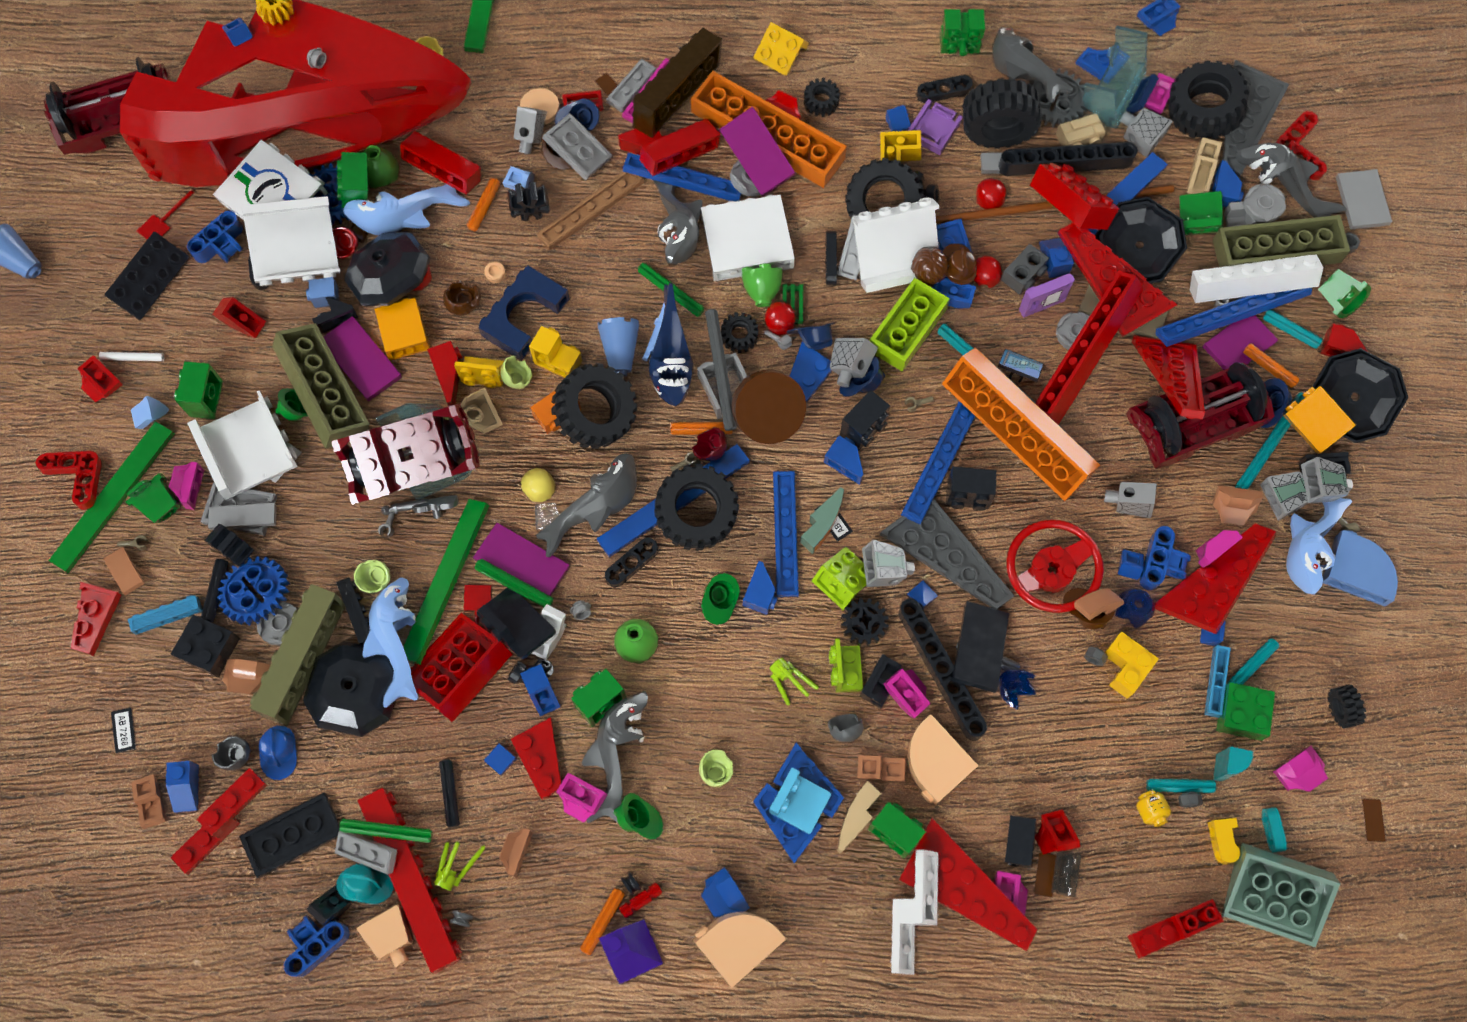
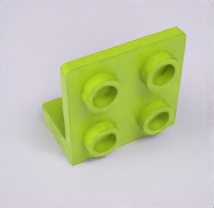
[812,547,866,610]
[829,638,863,692]

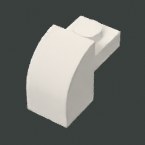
[532,605,566,660]

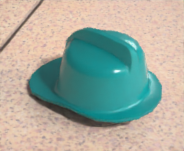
[336,864,394,904]

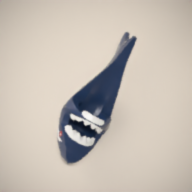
[649,283,694,406]

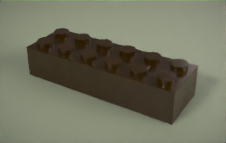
[632,28,722,138]

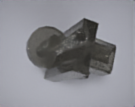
[1051,851,1081,898]

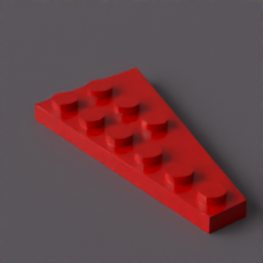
[1057,222,1177,337]
[1132,335,1205,419]
[1154,523,1276,634]
[899,818,1038,952]

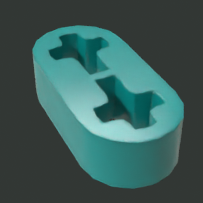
[1261,807,1287,853]

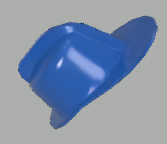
[259,726,297,780]

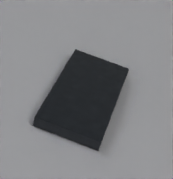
[952,601,1009,693]
[239,792,340,879]

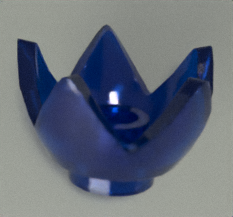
[1115,589,1155,629]
[998,669,1036,710]

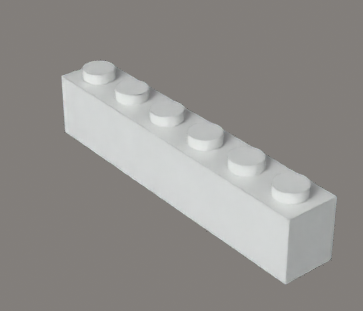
[1190,254,1323,303]

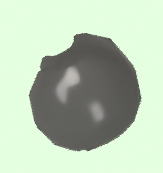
[828,714,864,743]
[212,736,251,771]

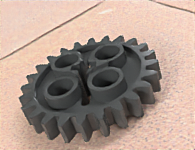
[1029,68,1089,128]

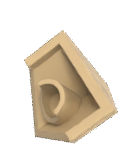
[460,388,503,434]

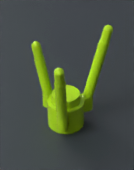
[769,657,819,706]
[434,841,486,891]

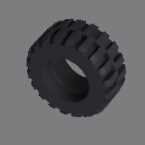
[1169,60,1249,140]
[963,78,1041,149]
[845,158,924,220]
[551,363,638,449]
[654,464,739,551]

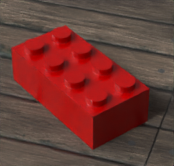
[1029,163,1119,230]

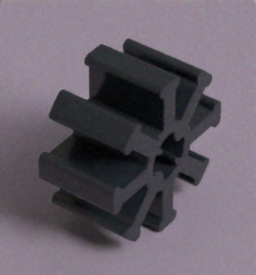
[507,182,550,221]
[204,524,255,567]

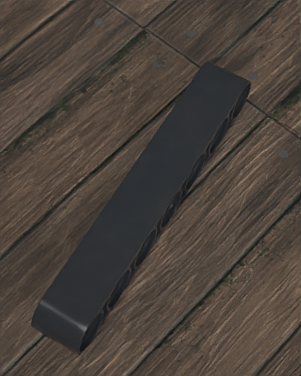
[998,142,1138,176]
[898,599,987,741]

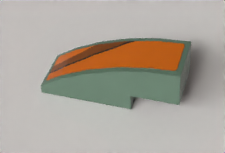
[800,487,844,554]

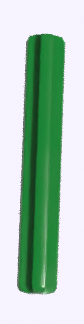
[638,262,704,317]
[474,559,553,608]
[339,819,433,843]

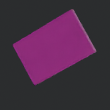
[1202,315,1278,370]

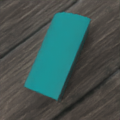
[1213,746,1253,781]

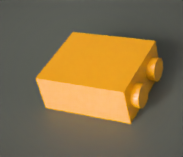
[375,298,430,361]
[1283,386,1356,454]

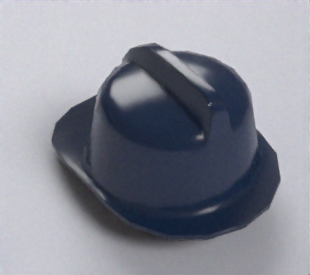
[555,99,600,131]
[787,322,835,350]
[840,356,886,397]
[1261,378,1292,428]

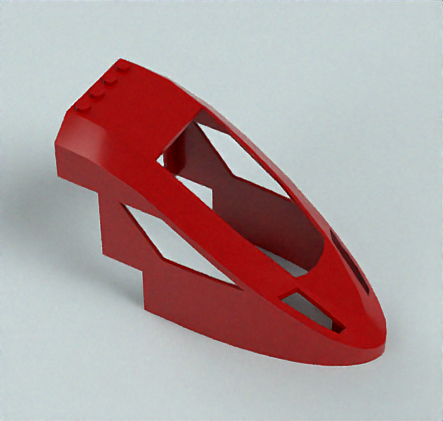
[120,0,471,187]

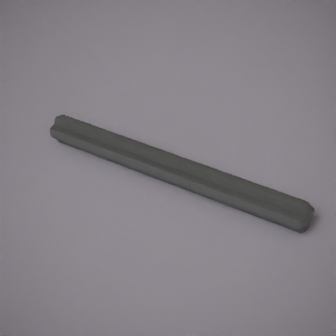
[705,309,737,431]

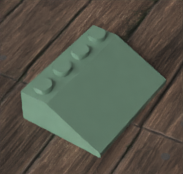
[1222,843,1340,947]

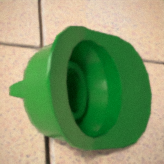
[275,388,308,421]
[701,573,740,625]
[613,793,663,839]

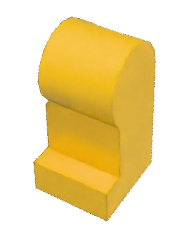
[1208,818,1240,865]

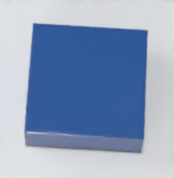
[484,743,516,776]

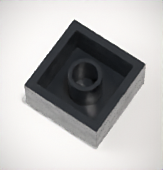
[840,390,890,451]
[946,466,997,511]
[170,615,240,678]

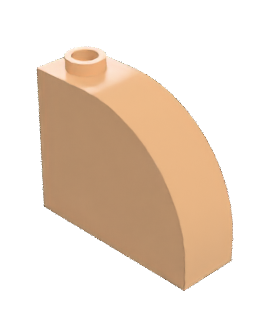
[907,714,978,805]
[692,912,786,988]

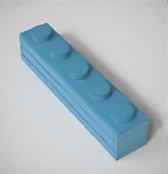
[128,595,203,635]
[1204,645,1231,718]

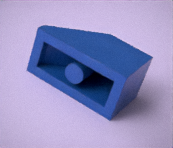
[1212,160,1244,209]
[1039,238,1074,279]
[824,436,864,485]
[743,561,778,615]
[520,664,561,716]
[166,761,199,813]

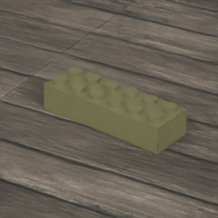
[1212,215,1350,267]
[272,323,370,449]
[250,584,345,726]

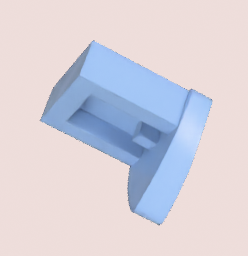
[503,166,535,190]
[131,396,169,429]

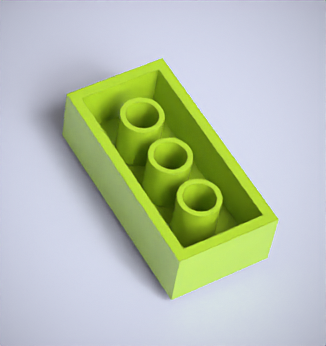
[869,278,950,372]

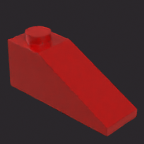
[427,341,462,406]

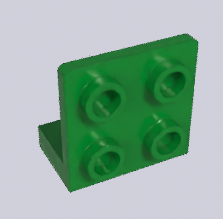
[1180,191,1223,235]

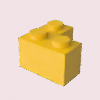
[880,130,922,163]
[529,326,583,378]
[1105,631,1159,699]

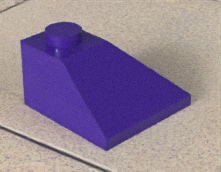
[599,919,663,984]

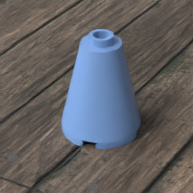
[0,224,41,279]
[598,317,639,377]

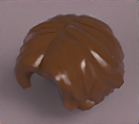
[911,247,949,286]
[443,280,481,317]

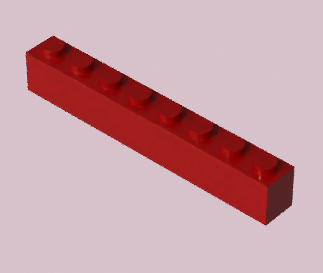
[1035,271,1143,425]
[357,788,462,974]

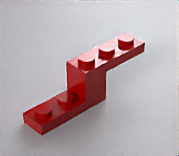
[170,768,267,875]

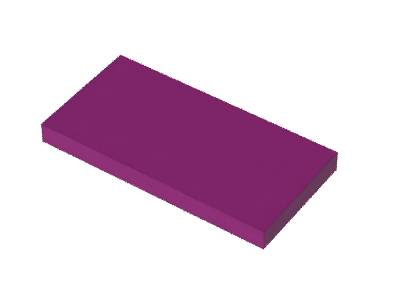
[719,106,796,197]
[323,316,402,402]
[473,522,570,596]

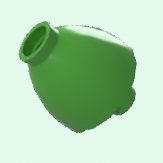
[363,145,399,188]
[742,263,782,307]
[614,619,658,664]

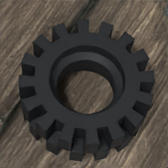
[804,78,840,117]
[721,312,758,353]
[1328,684,1366,729]

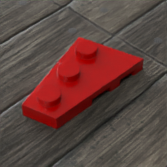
[71,582,122,656]
[511,717,562,800]

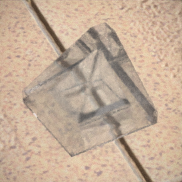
[535,503,559,530]

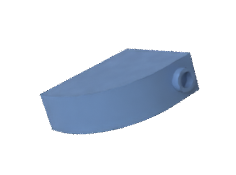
[1323,530,1398,607]

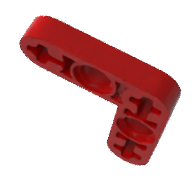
[1276,111,1327,180]
[35,451,102,510]

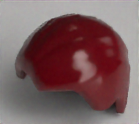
[692,427,727,461]

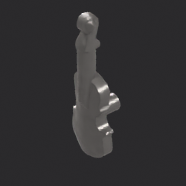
[381,495,459,519]

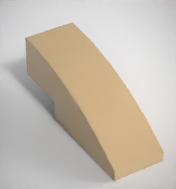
[1186,138,1222,194]
[837,781,881,854]

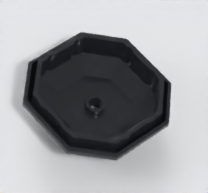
[1095,197,1187,284]
[344,233,430,306]
[1312,348,1409,443]
[303,641,396,737]

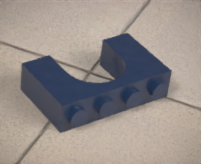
[478,265,570,361]

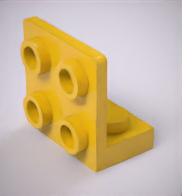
[754,22,809,76]
[454,356,504,388]

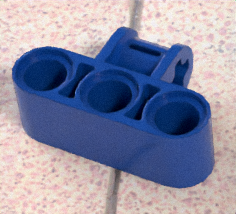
[187,211,243,263]
[1140,526,1191,591]
[284,915,350,977]

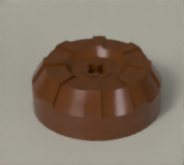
[732,369,806,444]

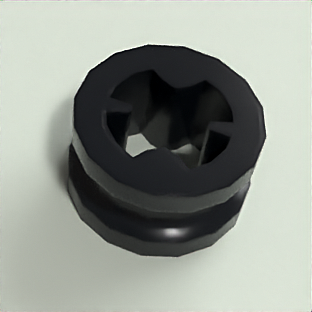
[620,872,641,896]

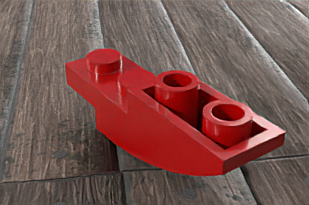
[1128,899,1223,959]

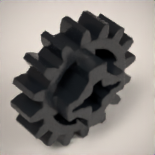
[841,598,889,647]

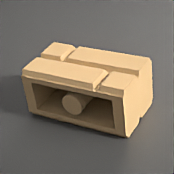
[1056,113,1105,146]

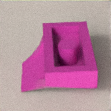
[1144,73,1175,115]
[169,462,204,510]
[1195,530,1243,568]
[883,669,931,718]
[1273,746,1328,792]
[556,773,607,823]
[994,871,1028,916]

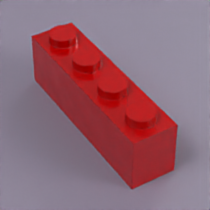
[639,118,720,176]
[400,131,481,195]

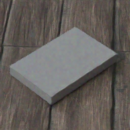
[542,113,613,181]
[1336,169,1392,230]
[200,482,277,536]

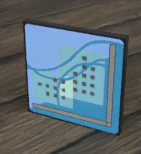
[998,349,1044,383]

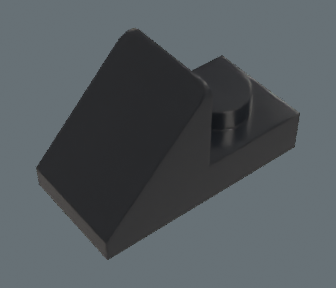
[312,297,359,334]
[306,884,354,926]

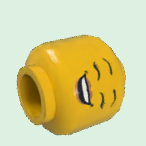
[1136,790,1171,827]

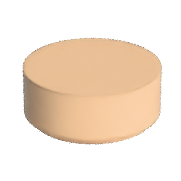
[484,262,506,283]

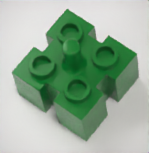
[940,9,985,57]

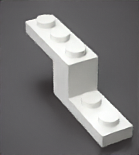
[891,850,938,975]

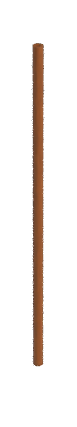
[935,185,1174,224]

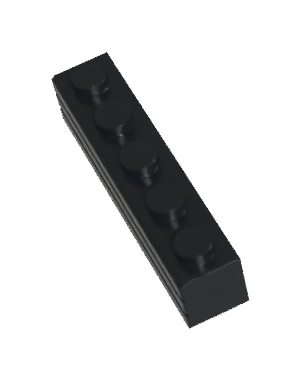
[336,577,370,645]

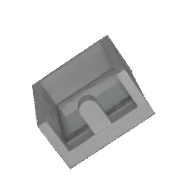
[697,353,747,420]

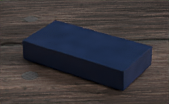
[1126,74,1159,114]

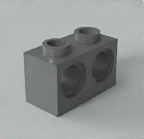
[1001,244,1049,295]

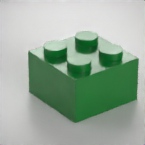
[337,152,368,208]
[174,361,223,419]
[571,669,627,727]
[1216,682,1275,741]
[867,801,926,859]

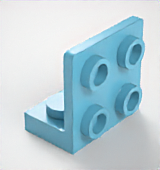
[769,768,831,834]

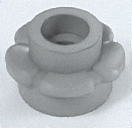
[307,48,327,69]
[570,600,591,620]

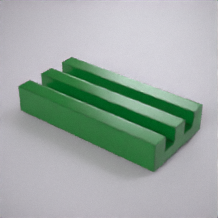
[782,284,803,324]

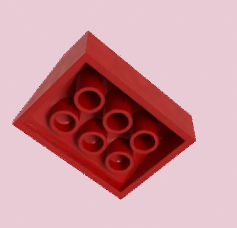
[411,613,512,722]

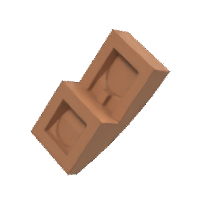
[103,547,145,595]
[1074,588,1124,620]
[857,755,906,783]
[131,774,166,829]

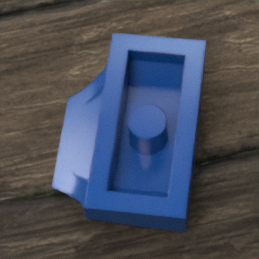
[1137,0,1181,36]
[933,276,976,309]
[701,867,750,917]

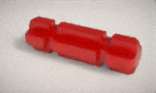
[619,883,662,918]

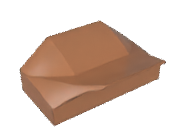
[1212,485,1263,526]
[223,659,271,695]
[499,828,533,878]

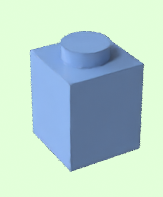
[306,277,339,308]

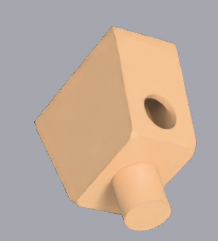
[357,905,413,968]

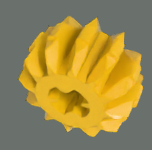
[256,0,293,26]

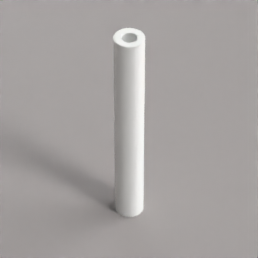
[99,352,165,361]

